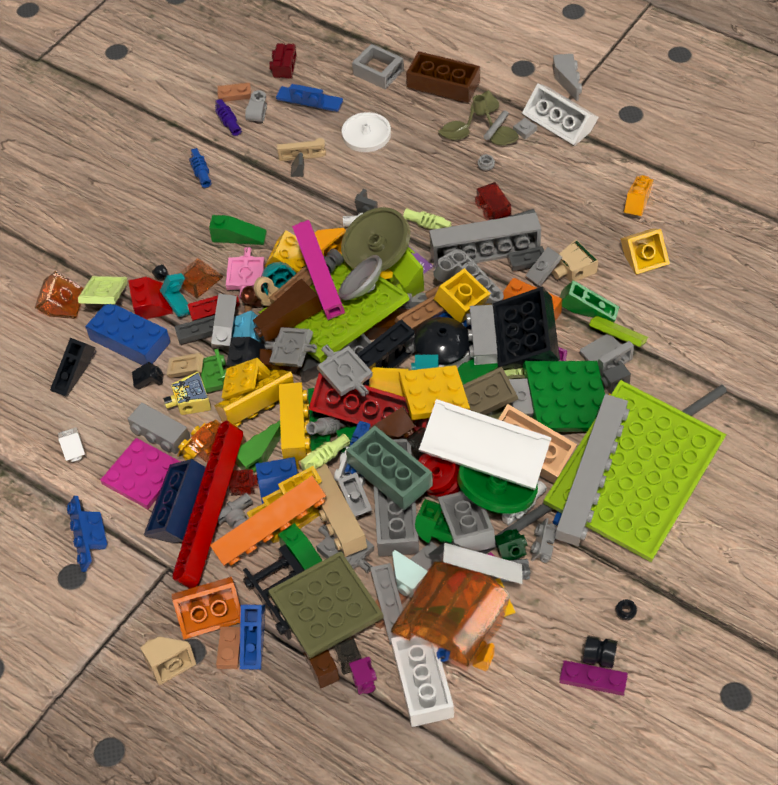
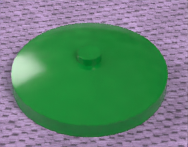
[457,466,538,514]

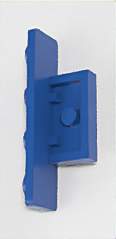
[276,84,343,112]
[67,496,107,572]

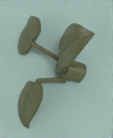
[438,90,519,145]

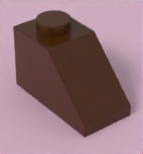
[369,406,417,438]
[303,650,340,689]

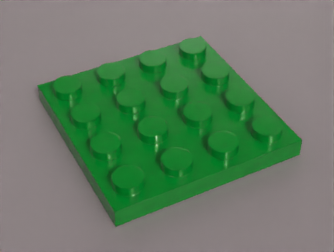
[523,361,605,432]

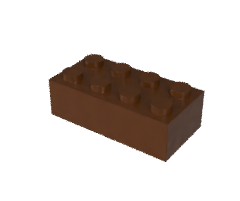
[406,51,480,103]

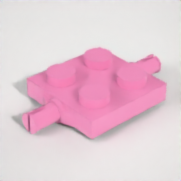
[226,247,265,298]

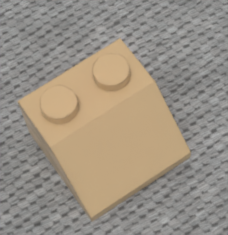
[140,636,196,685]

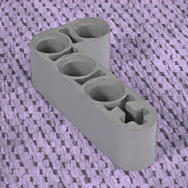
[433,249,504,305]

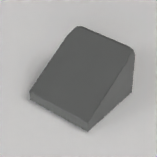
[291,152,304,177]

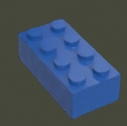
[85,304,171,365]

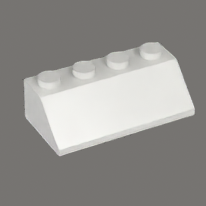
[522,83,599,145]

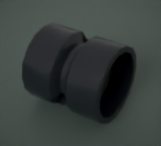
[583,635,618,668]

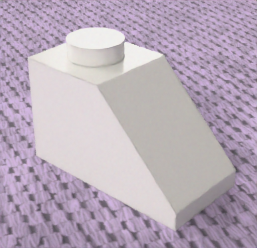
[58,427,85,462]

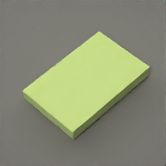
[78,276,128,304]

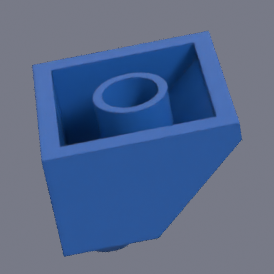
[255,457,298,504]

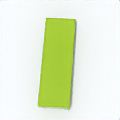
[589,316,648,347]

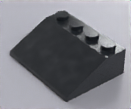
[492,286,560,369]

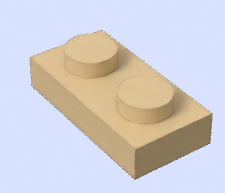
[166,353,204,378]

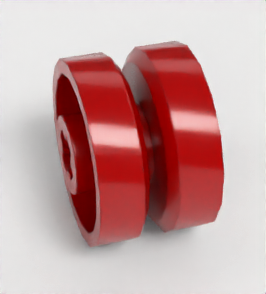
[418,453,461,500]

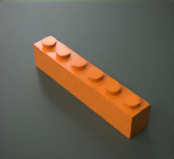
[210,476,327,566]

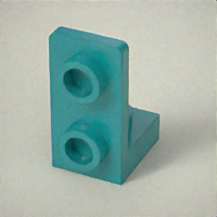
[160,273,190,317]

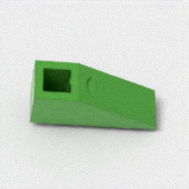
[235,421,281,477]

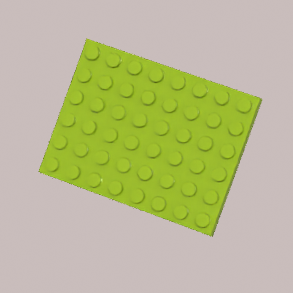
[543,380,727,563]

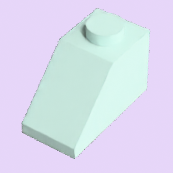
[392,550,429,599]

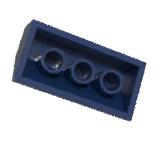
[144,459,206,543]

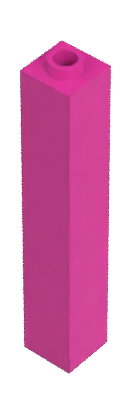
[292,220,345,320]

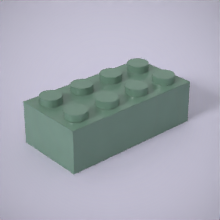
[346,426,433,510]

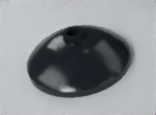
[414,317,471,365]

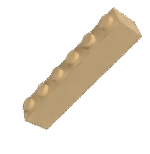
[297,460,367,557]

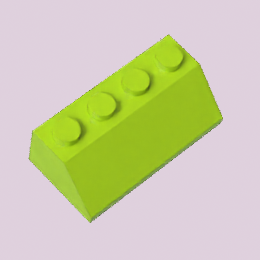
[387,249,424,297]

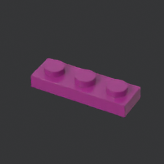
[560,660,628,696]

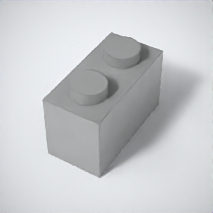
[336,472,372,518]

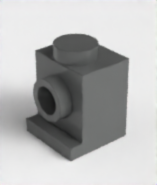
[600,361,631,394]

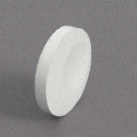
[342,112,391,152]

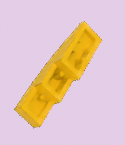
[246,466,322,518]

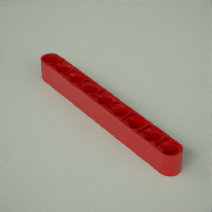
[172,421,243,589]

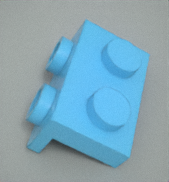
[232,311,261,342]

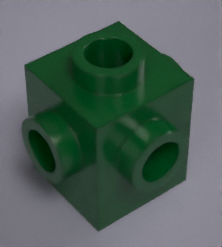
[495,529,528,560]

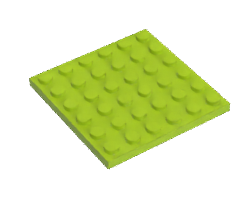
[259,254,410,363]

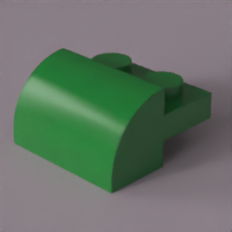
[415,499,453,543]

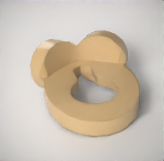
[254,277,279,306]

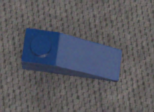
[240,604,265,669]

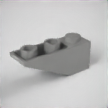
[553,54,582,101]

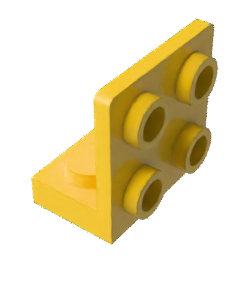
[265,230,306,273]
[222,358,270,400]

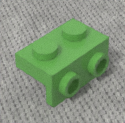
[201,348,226,393]

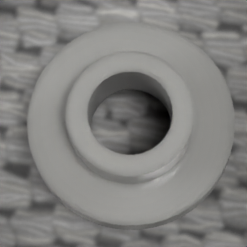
[478,154,495,170]

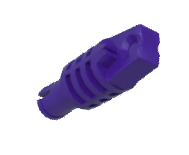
[215,99,242,136]

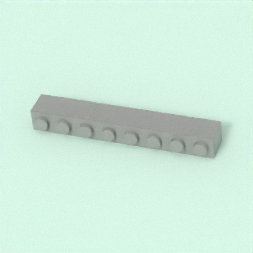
[555,394,630,546]

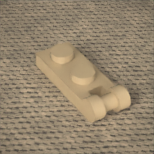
[277,138,326,161]

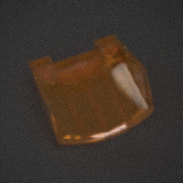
[391,561,510,667]

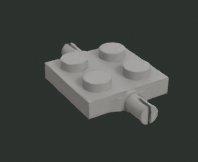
[265,327,317,367]
[317,345,373,397]
[316,524,374,573]

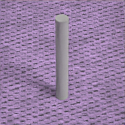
[484,110,509,140]

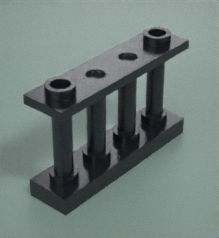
[357,319,415,386]
[243,545,304,640]

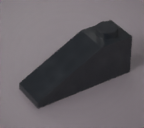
[50,338,96,397]

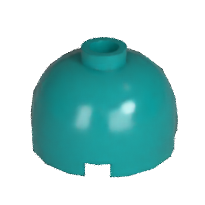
[261,262,296,295]

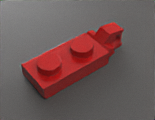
[187,295,240,321]

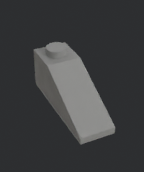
[211,294,237,350]

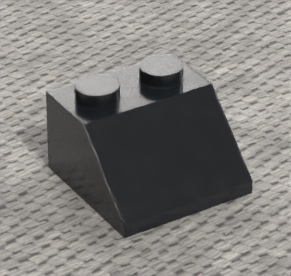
[226,337,272,369]

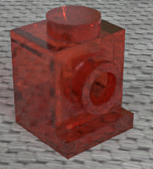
[229,469,258,496]

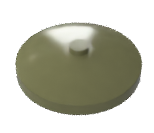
[341,207,410,272]

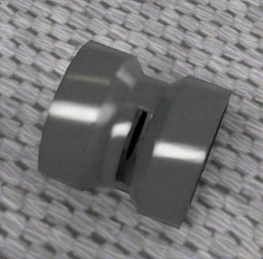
[324,249,344,274]

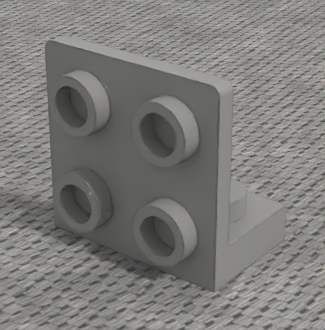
[580,334,634,377]

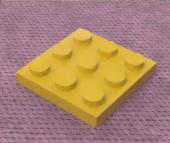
[399,365,470,420]

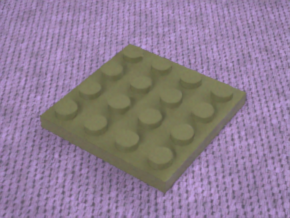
[268,551,384,659]

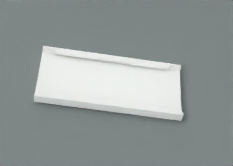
[419,399,552,490]

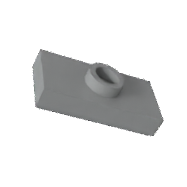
[525,247,563,286]
[509,379,534,417]

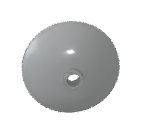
[338,255,382,300]

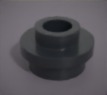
[616,599,637,620]

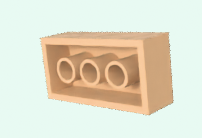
[498,404,577,484]

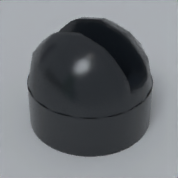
[152,265,168,280]

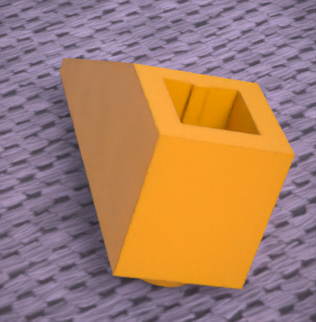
[624,175,654,216]

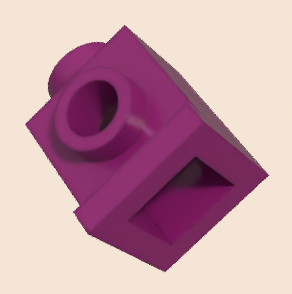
[349,656,377,694]

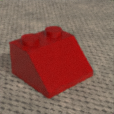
[128,277,173,319]

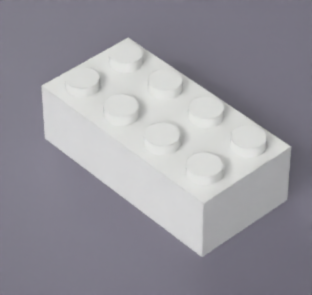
[391,629,454,727]

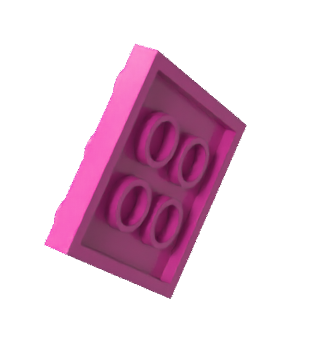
[100,438,181,509]

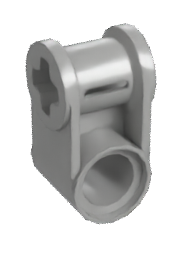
[245,90,267,122]

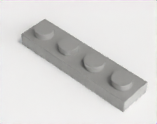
[370,563,410,644]

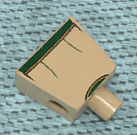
[552,240,598,282]

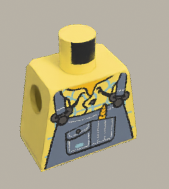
[163,372,211,415]

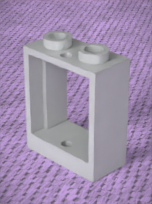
[352,44,404,90]

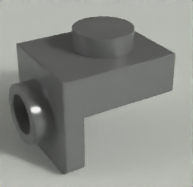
[355,189,378,213]

